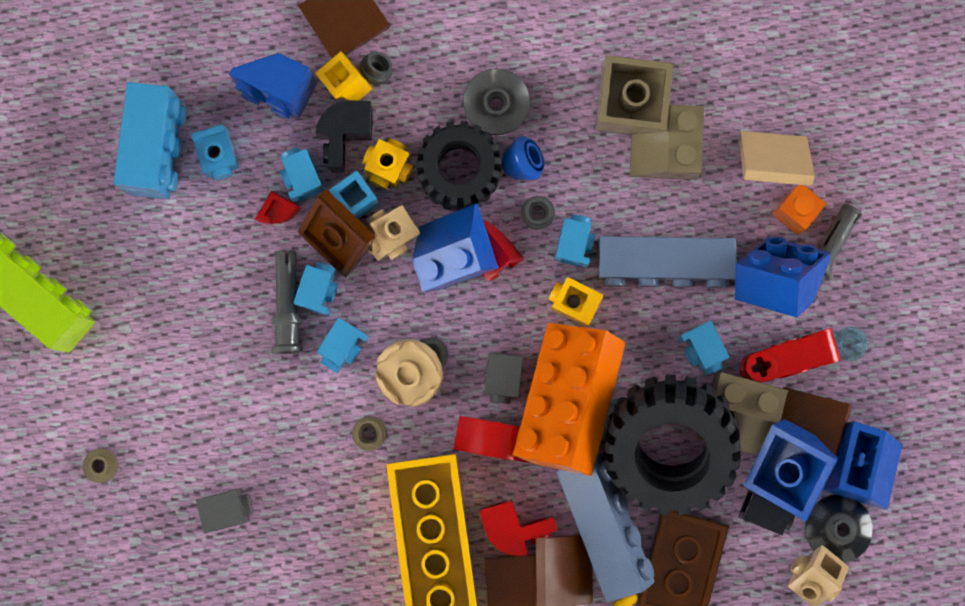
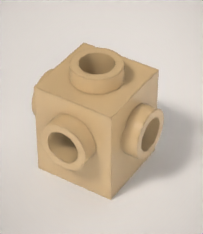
[366,205,420,261]
[788,545,849,606]

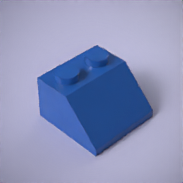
[412,204,499,292]
[743,419,838,521]

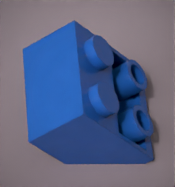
[229,53,317,120]
[735,236,831,318]
[823,421,903,510]

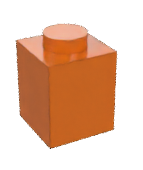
[771,185,827,235]

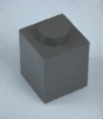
[484,353,523,404]
[196,488,253,534]

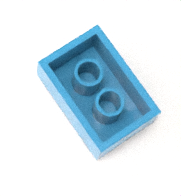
[113,82,187,200]

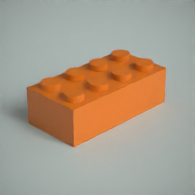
[513,323,626,476]

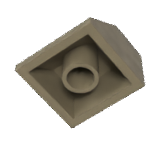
[594,55,674,134]
[630,105,704,180]
[698,372,788,455]

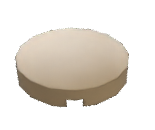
[375,339,443,407]

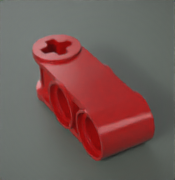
[739,328,842,382]

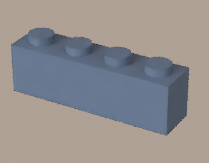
[597,236,737,288]
[556,452,655,602]

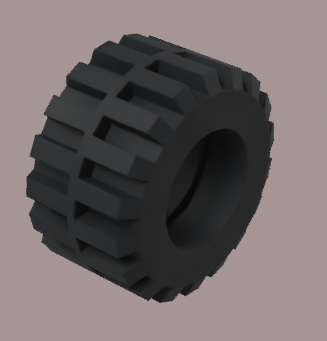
[416,121,502,211]

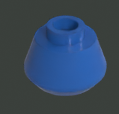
[502,136,545,180]

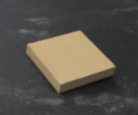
[739,131,815,186]

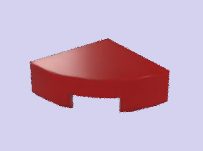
[255,190,301,225]

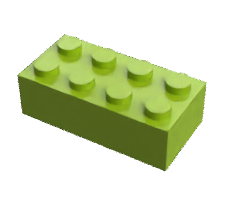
[0,233,96,353]

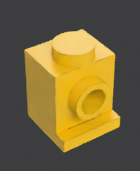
[315,51,373,101]
[548,277,604,328]

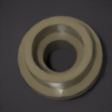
[352,417,387,451]
[83,449,118,483]

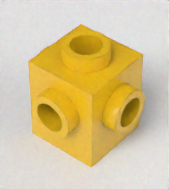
[362,138,414,190]

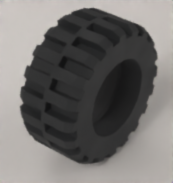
[604,375,741,515]

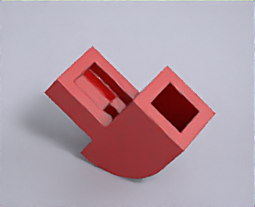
[454,416,530,463]
[479,499,558,556]

